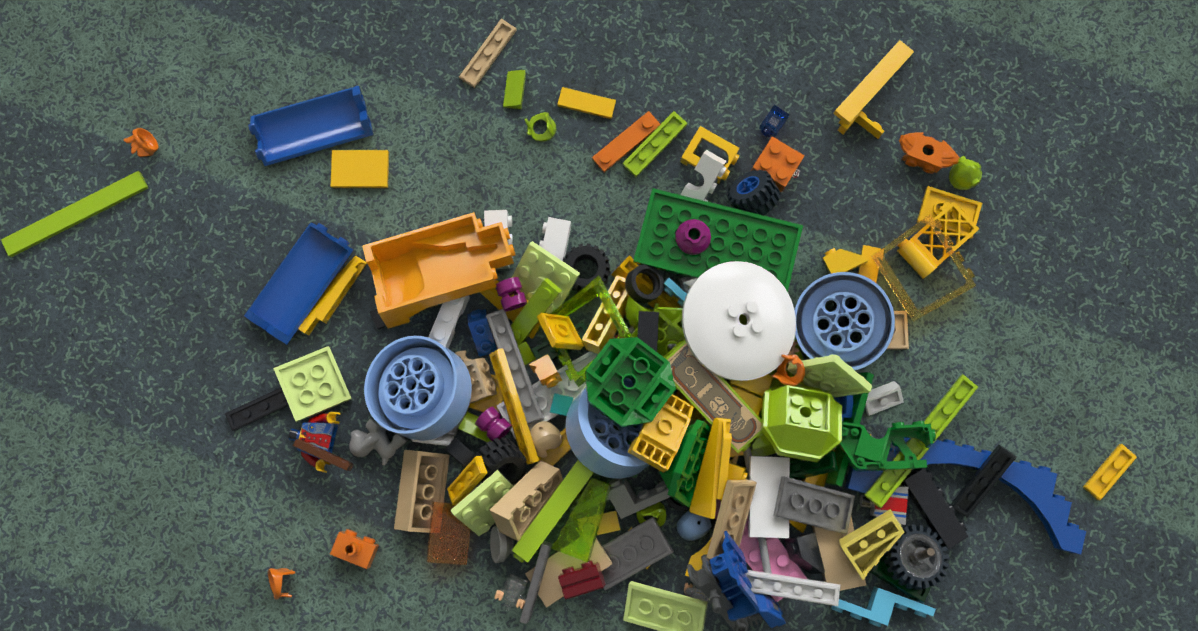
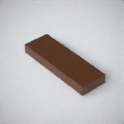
[293,439,354,471]

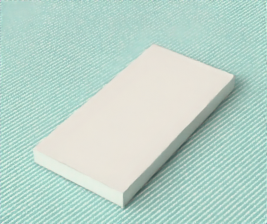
[748,456,790,538]

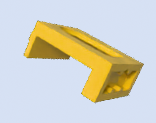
[680,126,740,184]

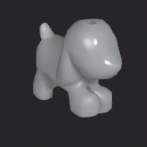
[349,418,408,465]

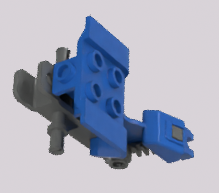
[687,531,786,631]

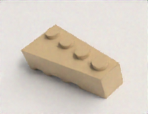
[490,460,563,541]

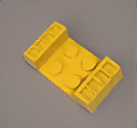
[628,394,694,472]

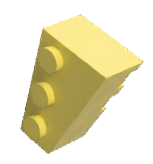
[839,509,904,580]

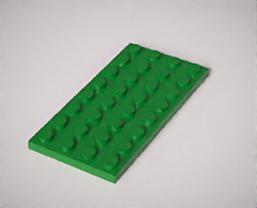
[633,188,803,292]

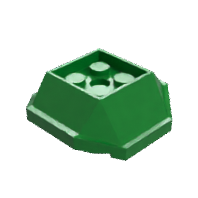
[585,337,676,427]
[660,419,711,508]

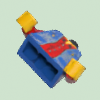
[289,412,340,473]

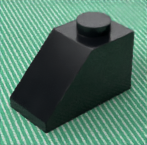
[785,533,825,574]

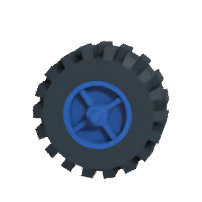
[727,170,780,216]

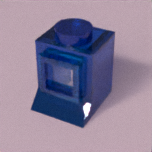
[759,104,790,138]

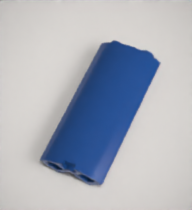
[248,86,373,166]
[244,222,353,345]

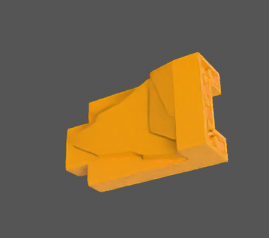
[362,212,515,329]

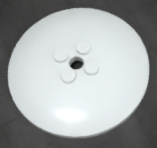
[682,261,796,381]

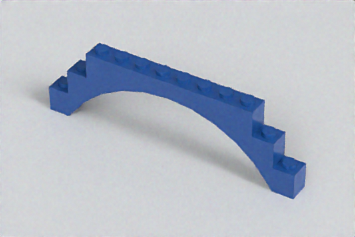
[845,438,1086,555]

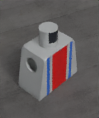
[860,487,908,525]

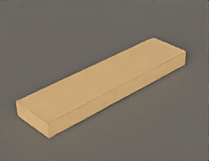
[459,19,517,88]

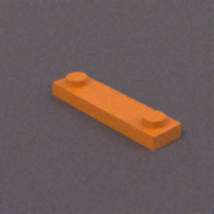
[592,111,660,173]

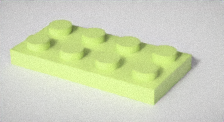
[623,581,708,631]

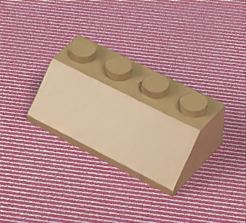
[394,450,450,533]

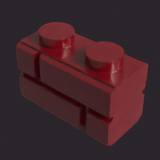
[558,560,605,600]

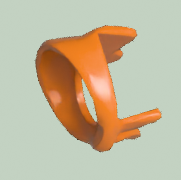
[124,128,159,157]
[772,354,805,386]
[268,568,295,600]

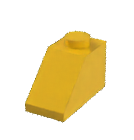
[822,248,868,274]

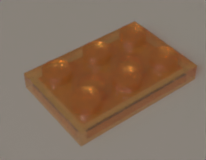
[426,502,471,565]

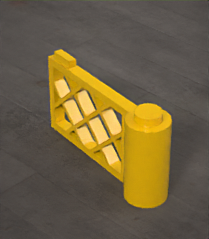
[897,201,979,279]

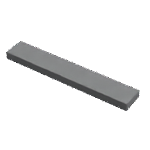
[486,309,543,424]

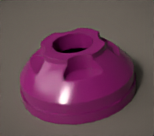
[675,219,711,255]

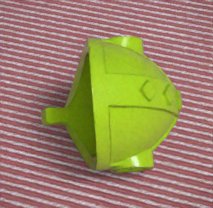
[949,156,982,190]
[625,297,659,329]

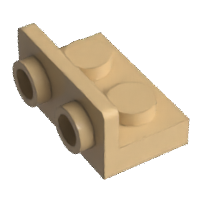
[465,358,497,403]

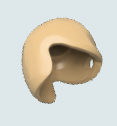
[530,421,562,458]

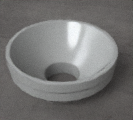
[490,526,513,563]

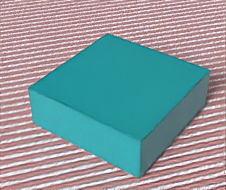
[550,393,573,416]

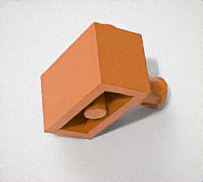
[330,529,379,569]

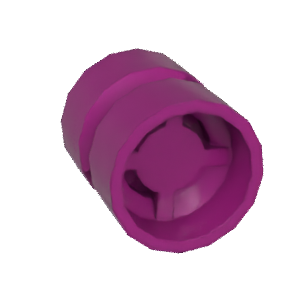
[496,277,527,312]
[475,406,512,441]

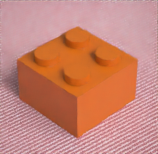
[751,136,804,192]

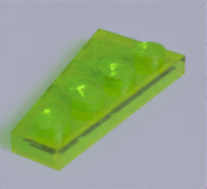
[551,478,611,562]

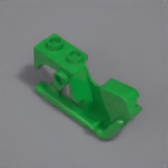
[839,421,936,472]

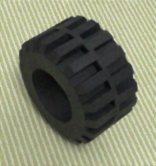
[563,243,610,295]
[475,438,527,485]

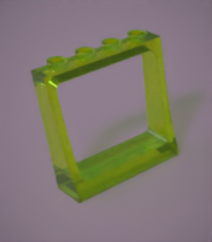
[550,276,632,387]

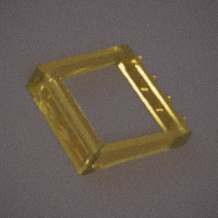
[871,214,976,322]

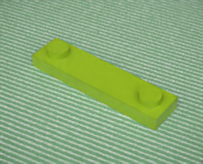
[623,111,687,177]
[511,278,562,345]

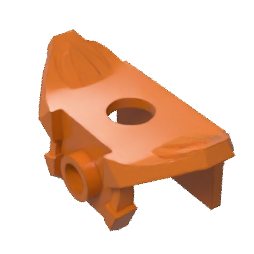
[899,132,960,174]

